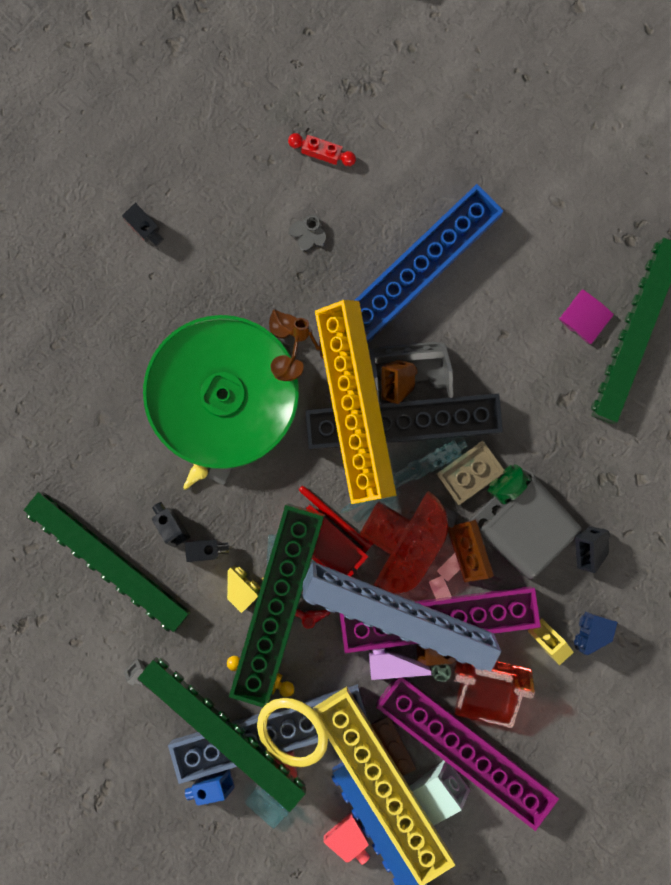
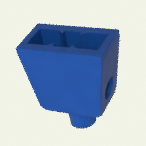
[185,769,235,806]

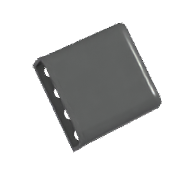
[470,468,582,579]

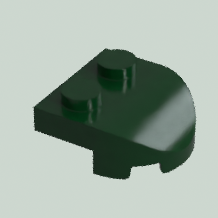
[487,464,531,505]

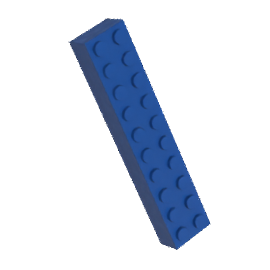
[355,184,504,344]

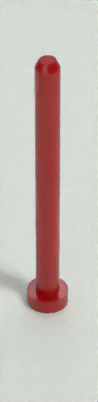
[299,486,374,553]

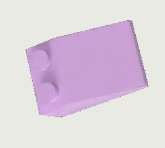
[368,648,431,680]

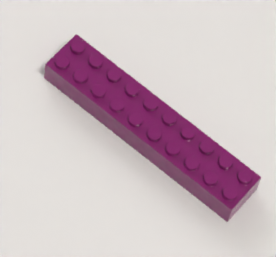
[340,586,541,653]
[376,677,559,831]

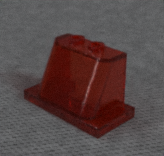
[455,660,535,728]

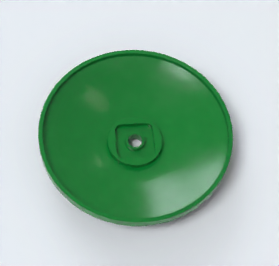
[143,315,299,469]

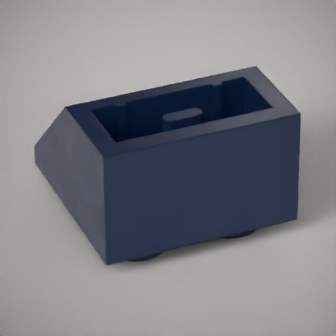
[574,612,618,655]

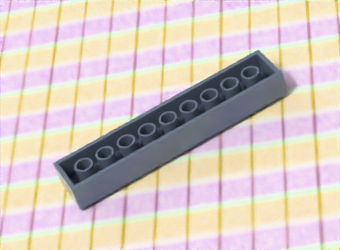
[303,561,501,672]
[168,684,368,784]

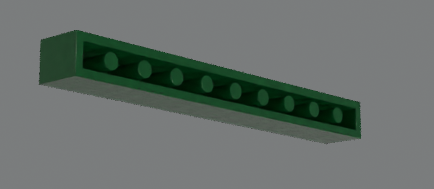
[591,238,671,424]
[23,492,191,632]
[137,657,306,812]

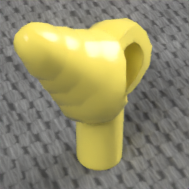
[184,465,208,490]

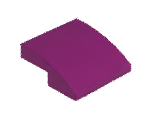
[559,290,614,344]

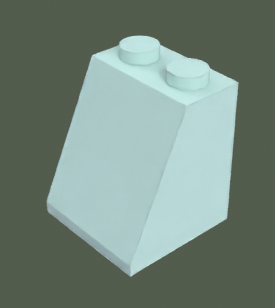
[409,760,470,826]

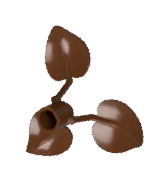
[269,309,324,381]

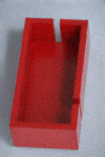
[306,504,368,577]

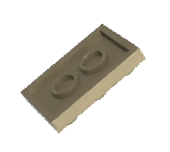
[436,441,504,505]

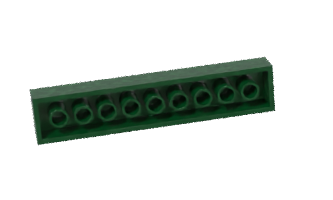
[229,503,325,707]

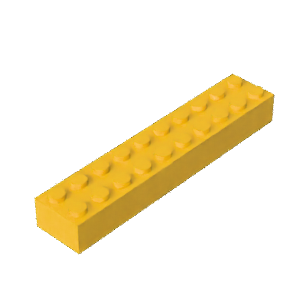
[315,300,397,504]

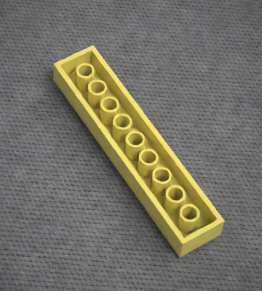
[313,687,455,885]

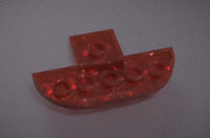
[359,491,448,594]

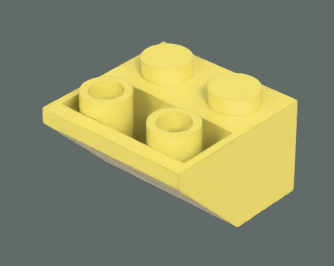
[227,566,261,613]

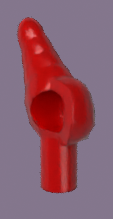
[295,609,331,629]

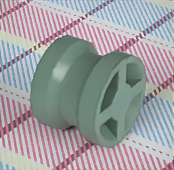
[431,664,451,682]

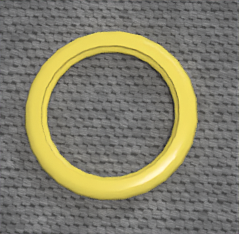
[257,698,328,767]

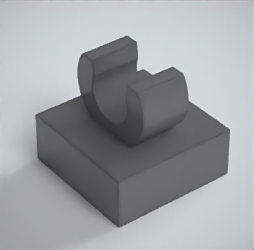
[124,658,145,686]

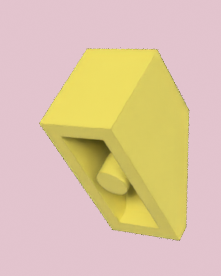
[528,618,574,666]

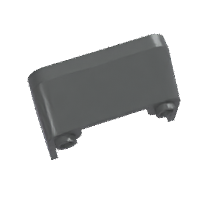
[370,342,453,402]

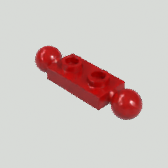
[288,133,356,167]

